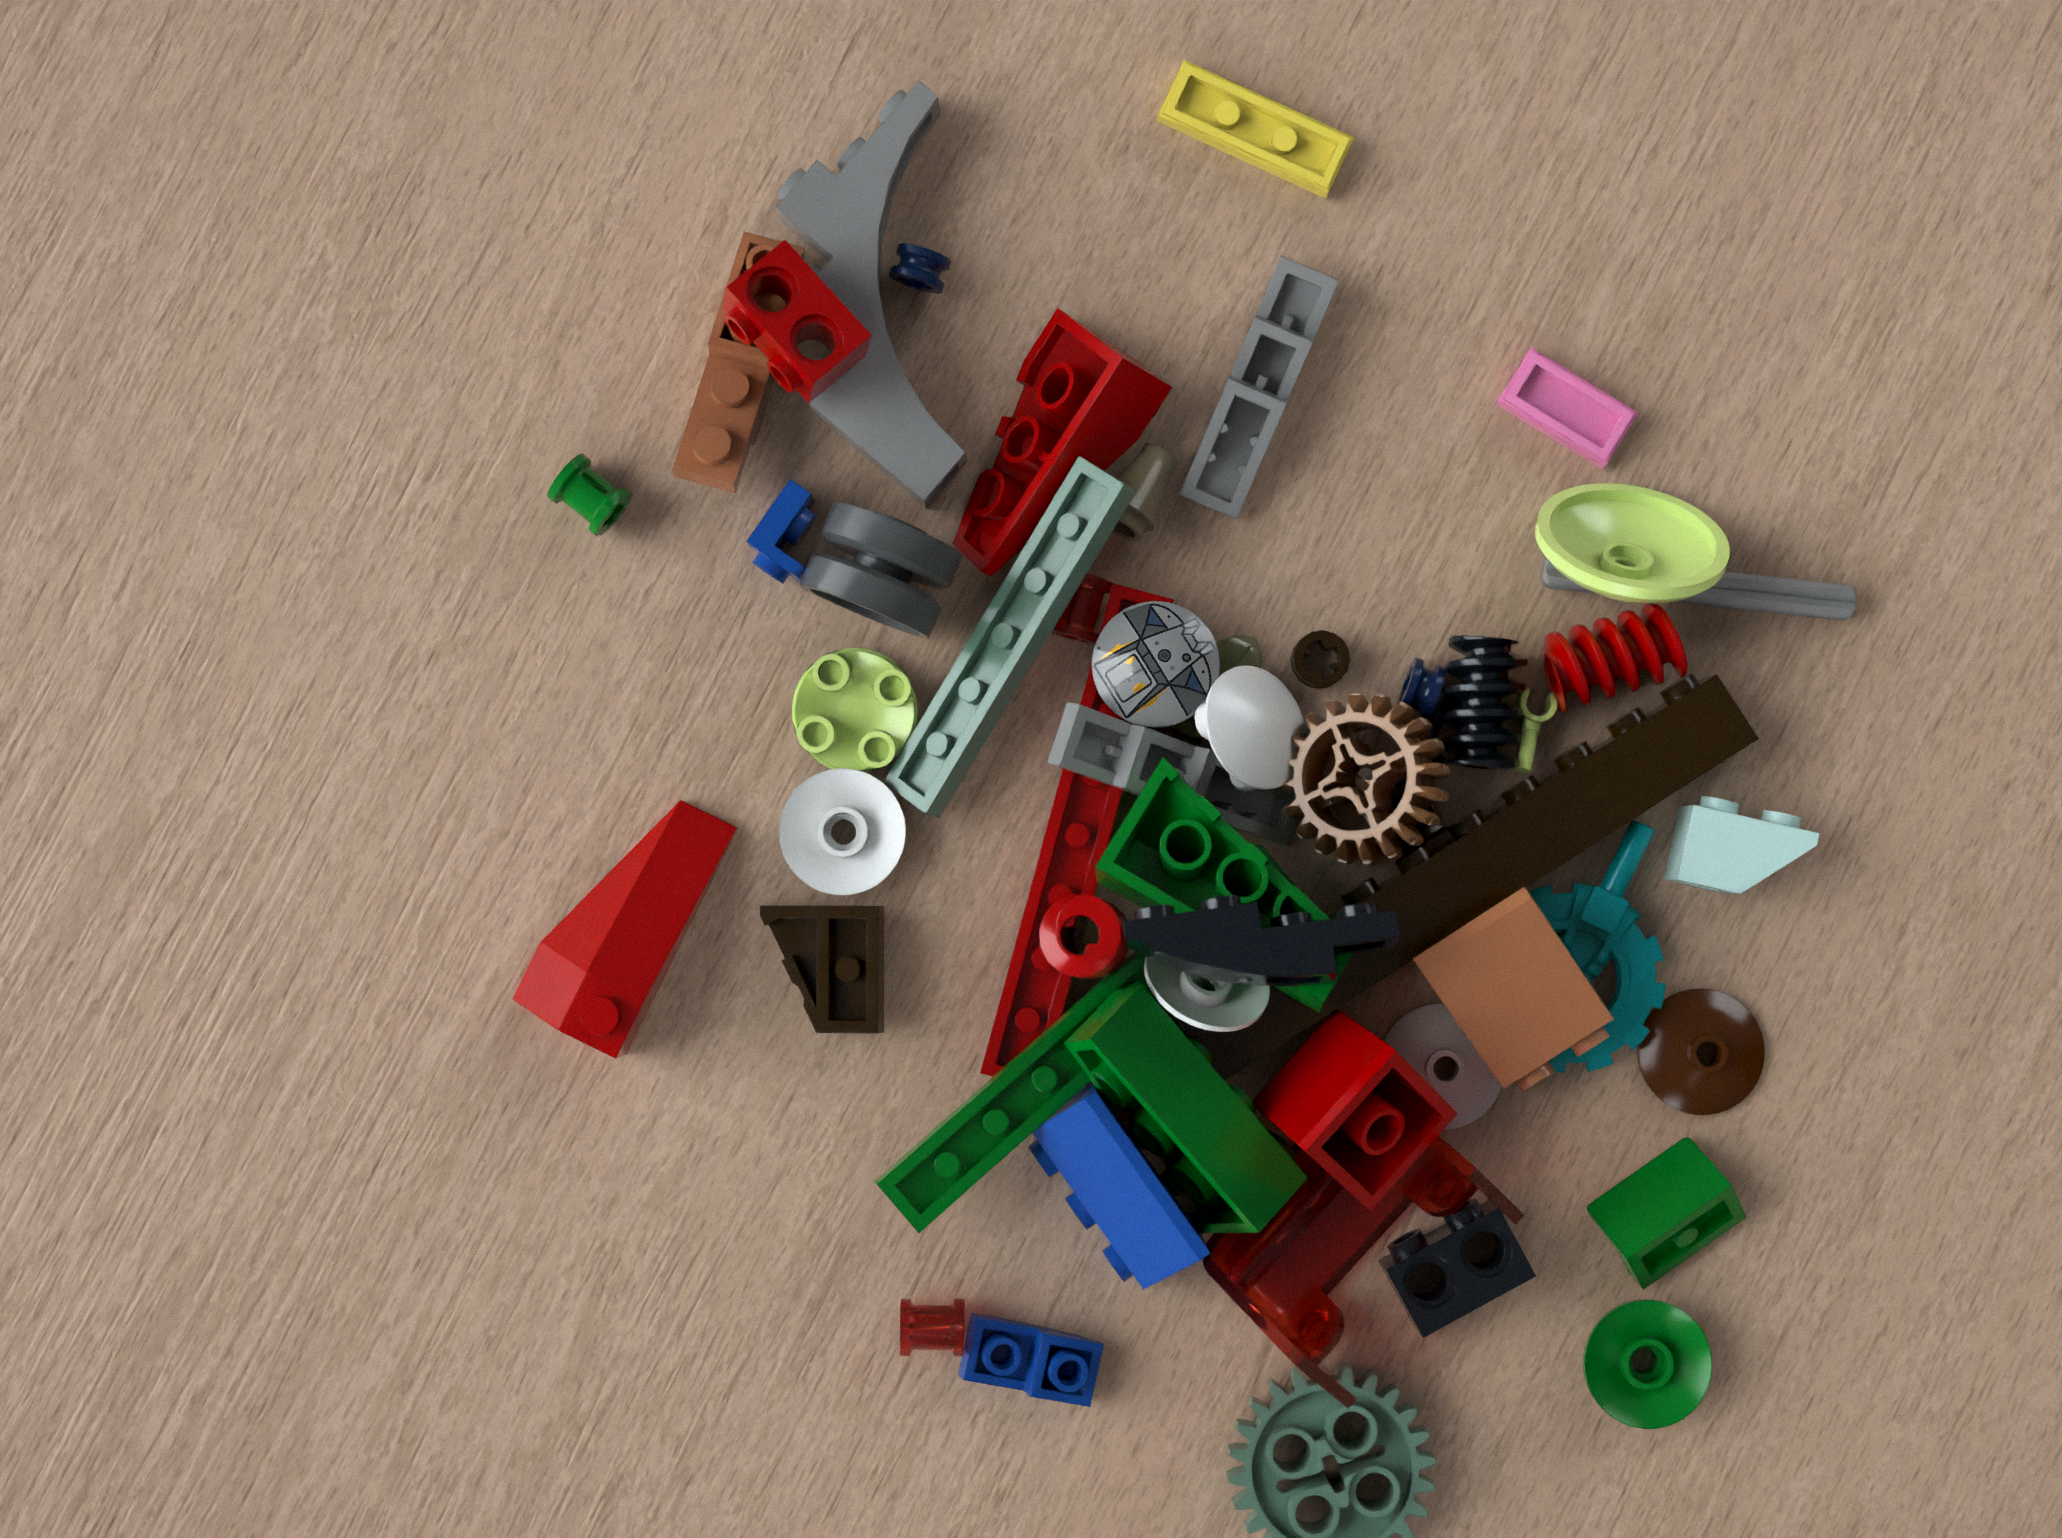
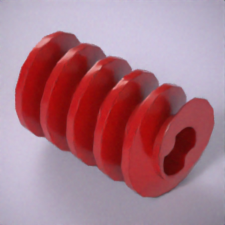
[1544,603,1688,713]
[1039,893,1129,979]

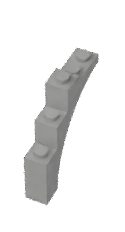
[776,81,967,509]

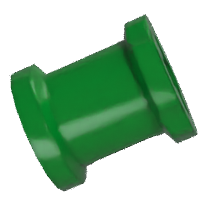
[547,453,633,536]

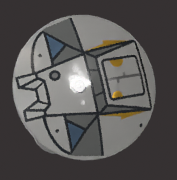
[1092,601,1220,729]

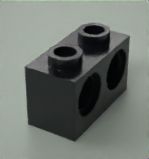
[1378,1199,1536,1338]

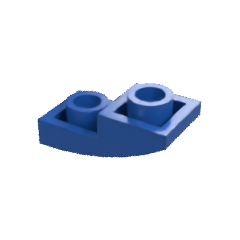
[958,1312,1104,1407]

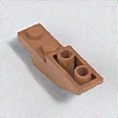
[673,232,805,493]

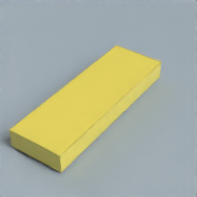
[1157,60,1354,199]

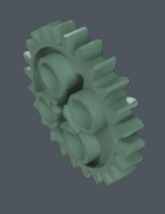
[1226,1361,1436,1538]

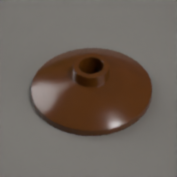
[1637,988,1765,1115]

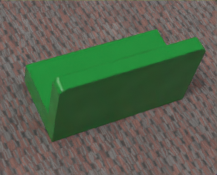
[1587,1137,1746,1290]

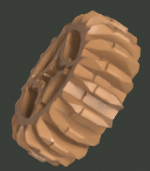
[1278,693,1451,866]

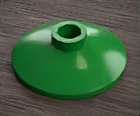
[1583,1299,1712,1429]

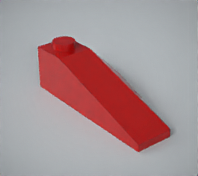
[952,308,1172,576]
[512,800,738,1059]

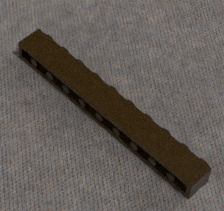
[1176,673,1759,1080]

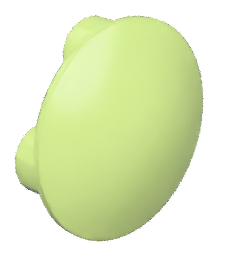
[792,648,918,773]

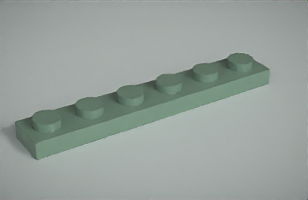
[883,456,1136,818]

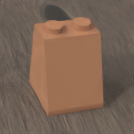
[1413,887,1614,1092]

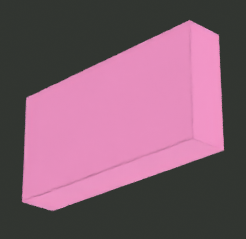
[1495,347,1638,469]

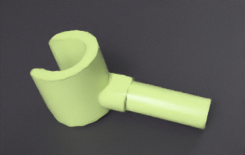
[1514,687,1557,773]

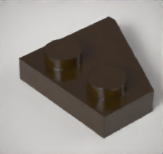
[760,905,884,1034]

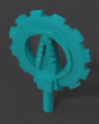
[1529,820,1666,1073]

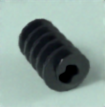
[1439,635,1528,770]

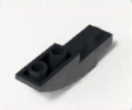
[1123,895,1400,986]

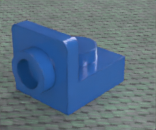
[746,479,816,584]

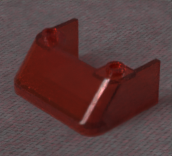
[1203,1136,1524,1409]

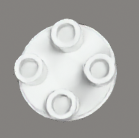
[1194,665,1306,793]

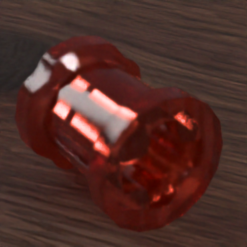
[1051,573,1113,645]
[900,1299,965,1356]

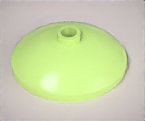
[1535,483,1730,603]

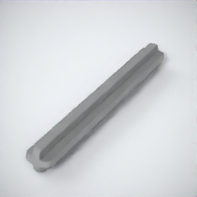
[1542,557,1857,620]

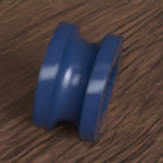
[889,243,951,294]
[1397,657,1446,720]

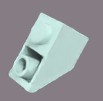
[1663,796,1819,894]

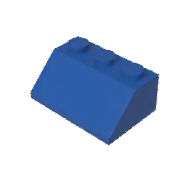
[1028,1082,1210,1290]

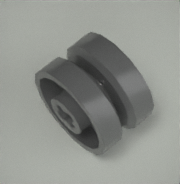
[800,502,963,639]

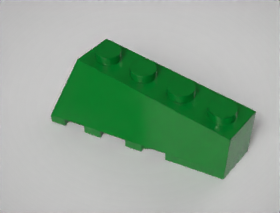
[1095,757,1353,1013]
[1064,985,1308,1233]

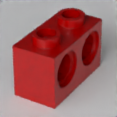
[723,240,872,403]

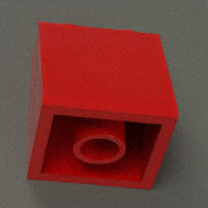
[1252,1009,1458,1211]

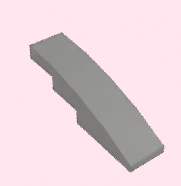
[1179,255,1339,519]
[1047,702,1298,846]

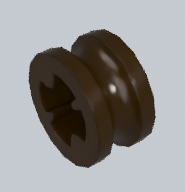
[1290,630,1350,689]

